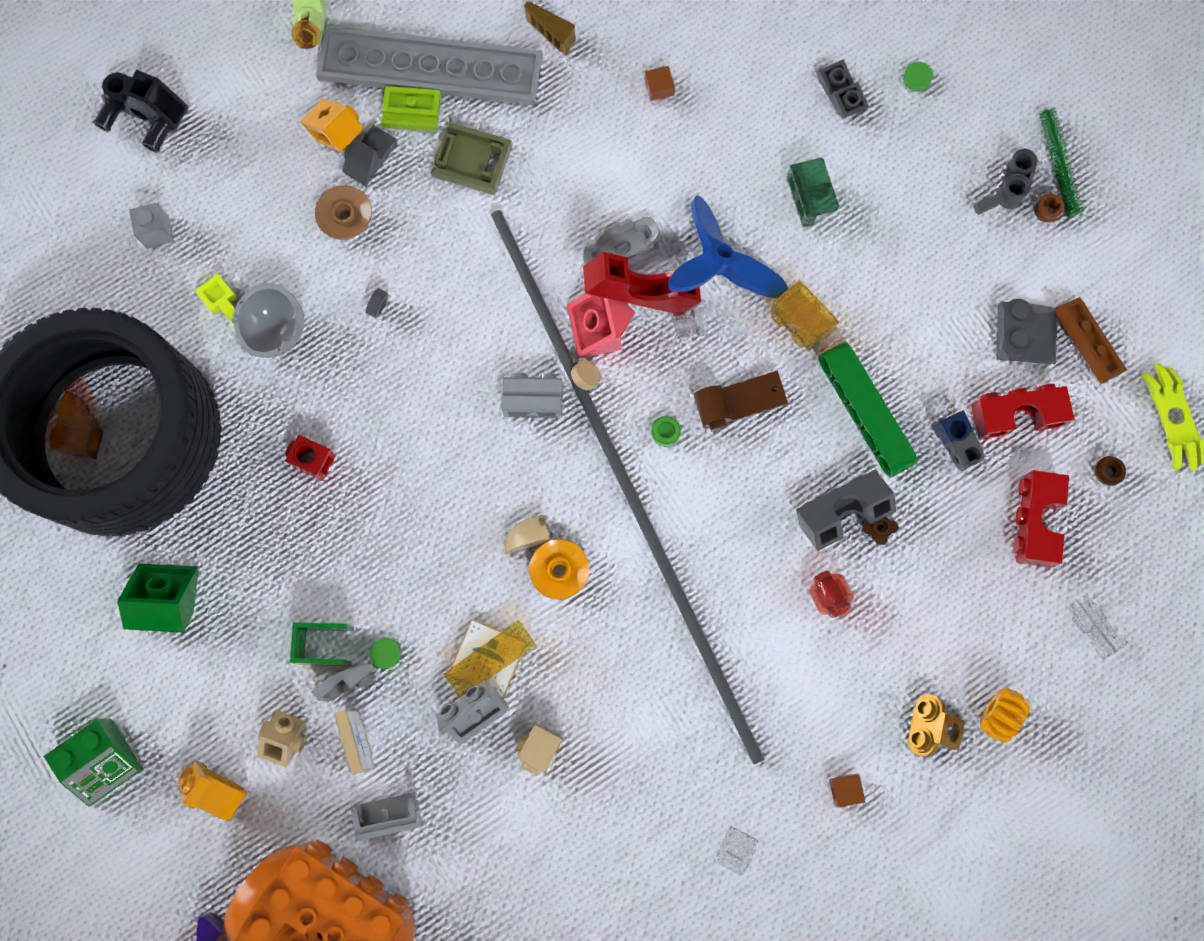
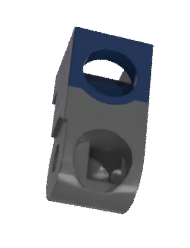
[931,410,985,471]

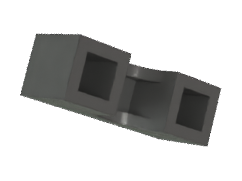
[796,470,896,551]

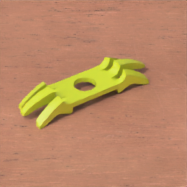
[1141,363,1204,471]

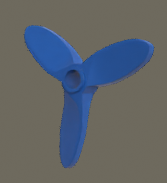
[667,195,788,299]

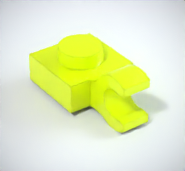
[195,273,237,325]

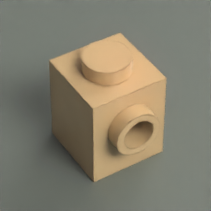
[516,725,563,775]

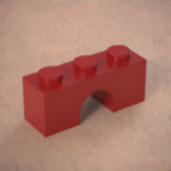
[971,384,1075,440]
[1013,470,1069,568]

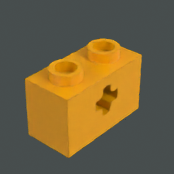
[300,99,364,152]

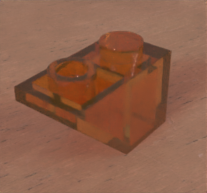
[50,390,104,459]

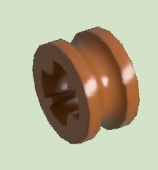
[1034,193,1064,223]

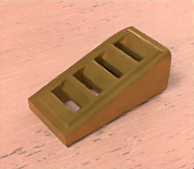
[524,1,576,55]

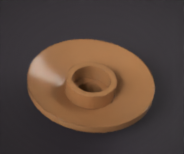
[315,185,372,240]

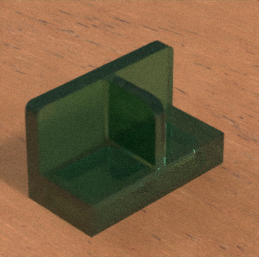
[786,157,839,228]

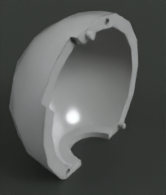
[232,283,304,358]

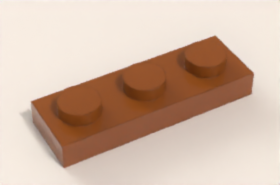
[1054,297,1127,384]

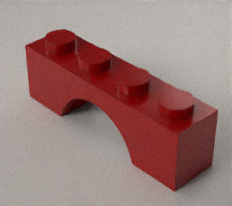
[583,251,701,315]

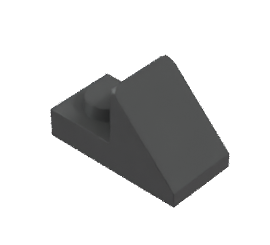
[342,125,398,187]

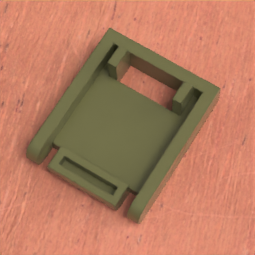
[431,123,512,196]

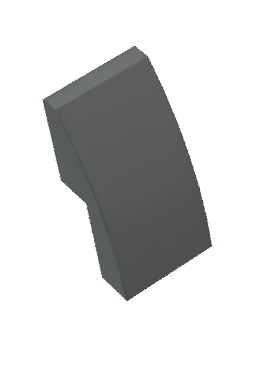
[816,59,869,119]

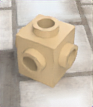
[257,711,307,767]

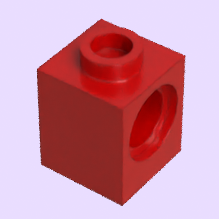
[285,434,336,481]

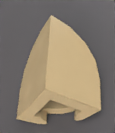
[504,514,551,554]

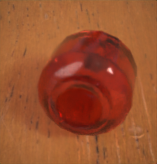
[809,571,854,618]

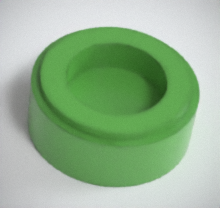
[903,62,933,92]
[651,416,681,447]
[370,638,402,669]

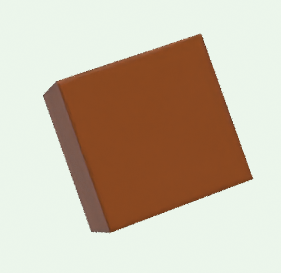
[644,66,675,102]
[829,773,866,808]

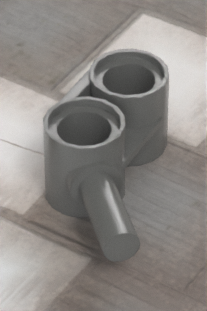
[974,149,1038,215]

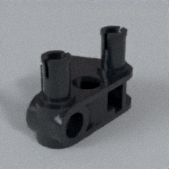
[93,69,189,153]

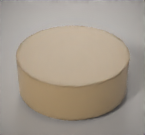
[571,360,601,390]

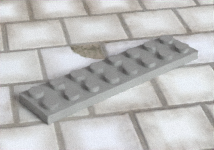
[316,26,543,106]

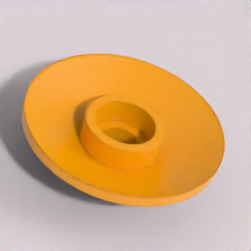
[529,539,589,600]

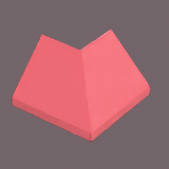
[567,294,635,358]

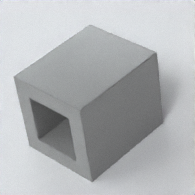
[129,203,174,248]

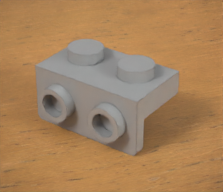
[437,680,509,745]

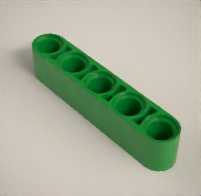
[818,341,918,478]

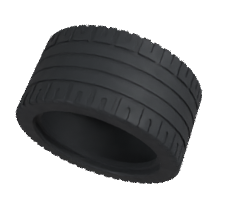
[0,308,221,536]

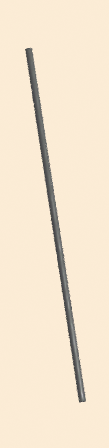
[491,210,765,765]

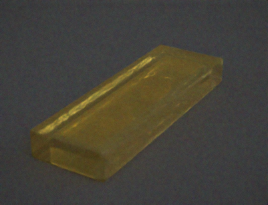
[444,620,537,698]

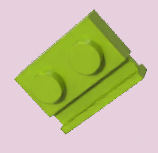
[381,86,442,132]

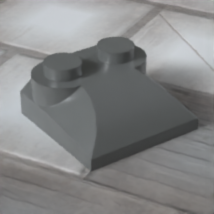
[996,299,1057,364]

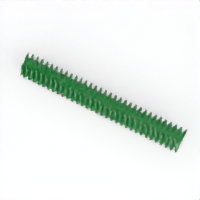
[1039,107,1084,217]

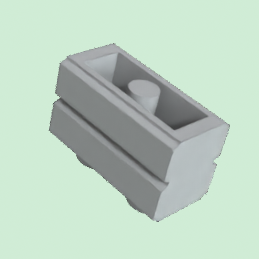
[502,373,563,418]

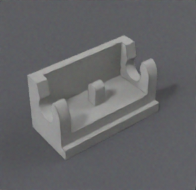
[351,792,422,842]

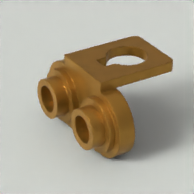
[908,694,965,757]

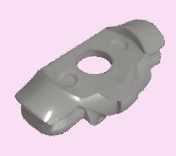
[583,217,662,264]

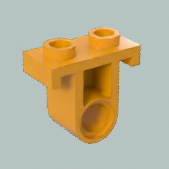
[177,760,248,821]

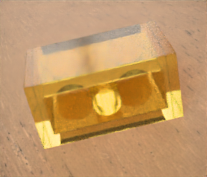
[770,280,839,352]

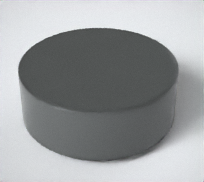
[365,288,389,318]

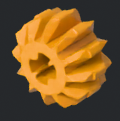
[980,688,1030,743]

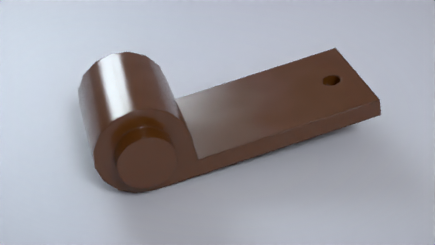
[693,370,788,432]

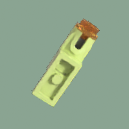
[292,0,327,49]

